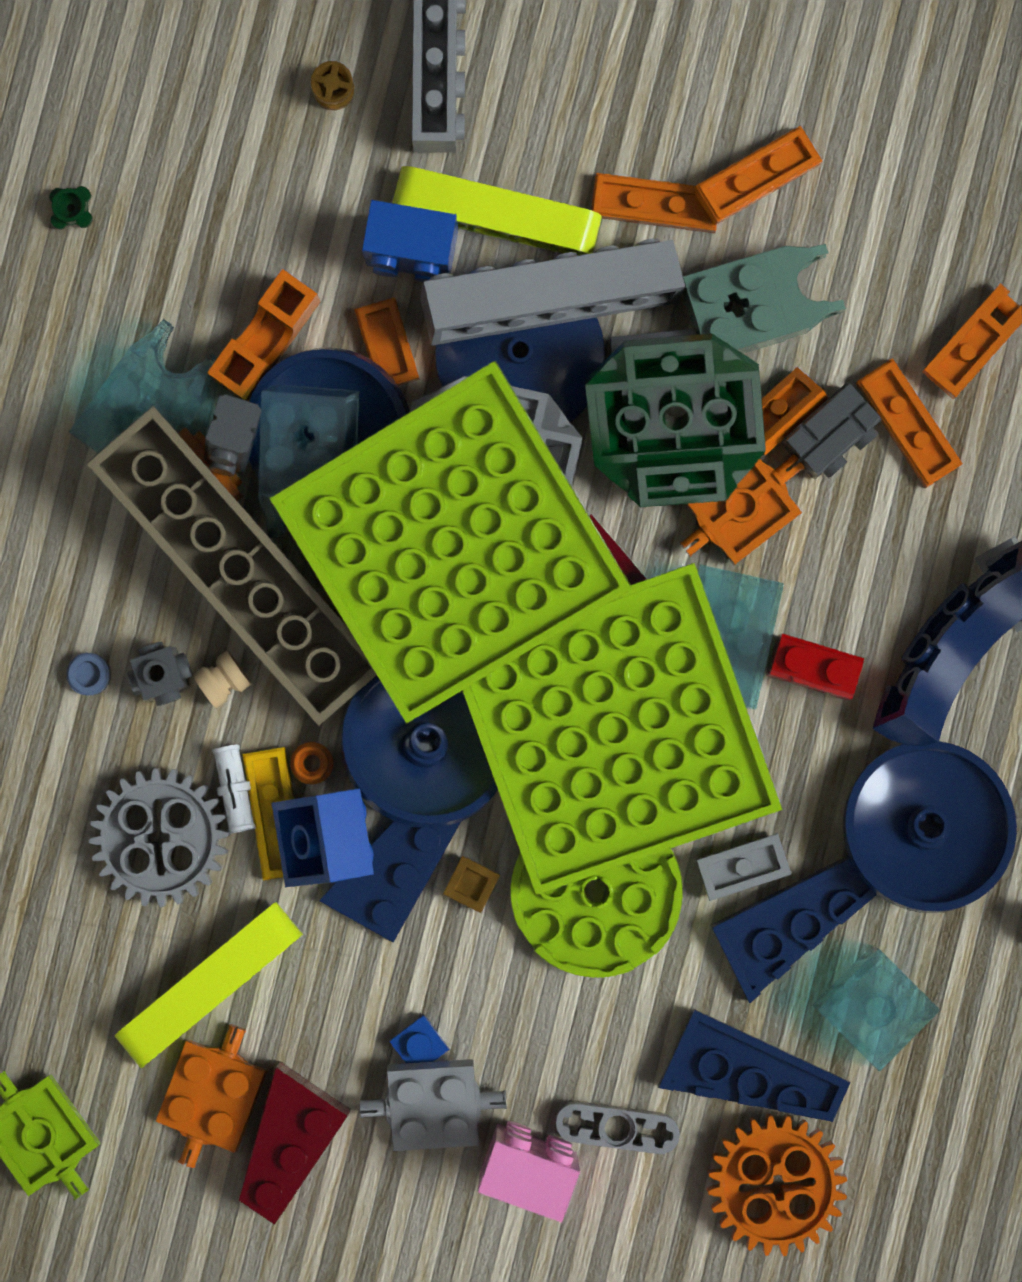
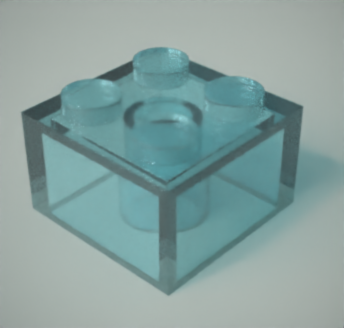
[813,945,940,1072]

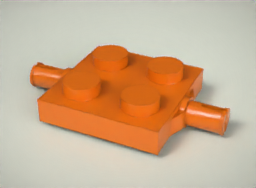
[679,454,805,566]
[156,1024,268,1168]

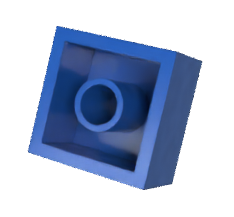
[362,200,458,283]
[272,788,374,888]

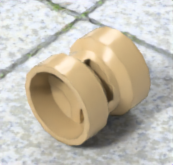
[192,650,252,709]

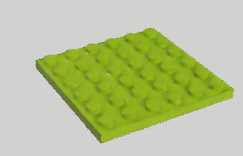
[270,361,632,724]
[462,562,782,895]

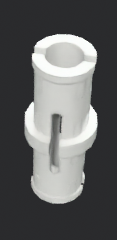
[212,744,256,834]

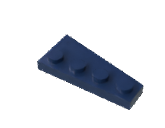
[319,821,461,943]
[710,855,877,1003]
[658,1008,851,1122]

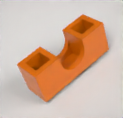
[207,269,321,402]

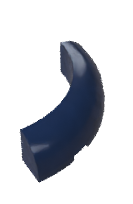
[873,541,1022,746]

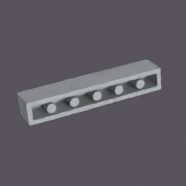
[420,239,685,346]

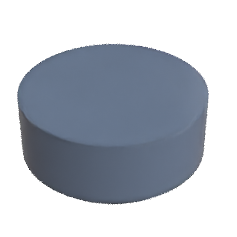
[67,653,111,696]

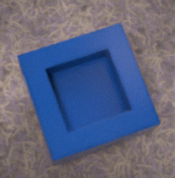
[389,1014,450,1063]

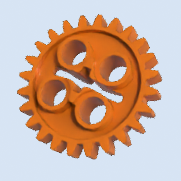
[707,1113,847,1256]

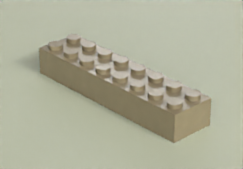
[87,406,377,726]

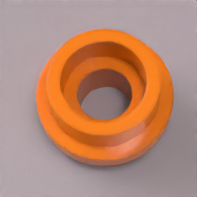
[291,742,333,785]

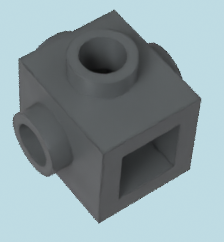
[127,642,193,706]

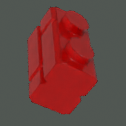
[766,633,865,700]

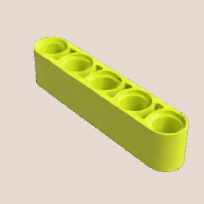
[392,166,602,256]
[114,902,303,1068]

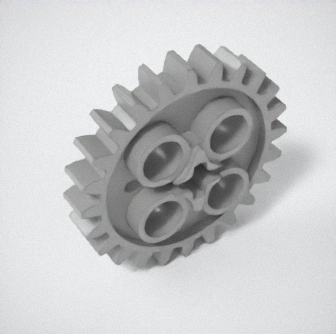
[89,768,230,907]

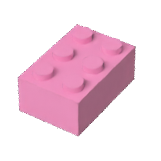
[478,1121,580,1223]

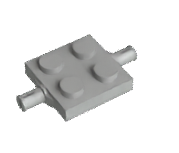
[360,1059,507,1151]

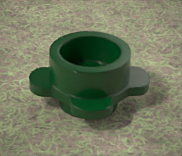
[49,186,93,230]

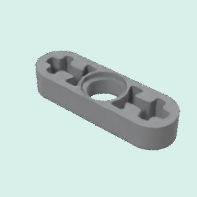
[556,1101,680,1154]

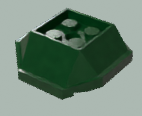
[585,333,766,507]

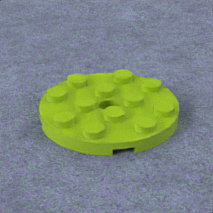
[511,849,683,978]

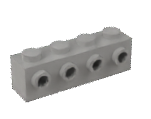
[412,0,466,152]

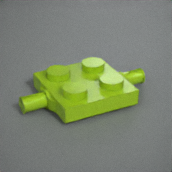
[0,1071,101,1200]

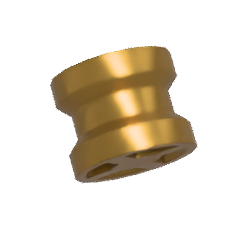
[311,61,355,111]

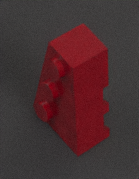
[239,1061,351,1225]

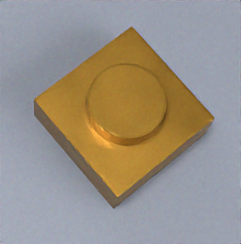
[443,855,500,913]

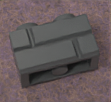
[781,382,882,480]
[204,394,262,476]

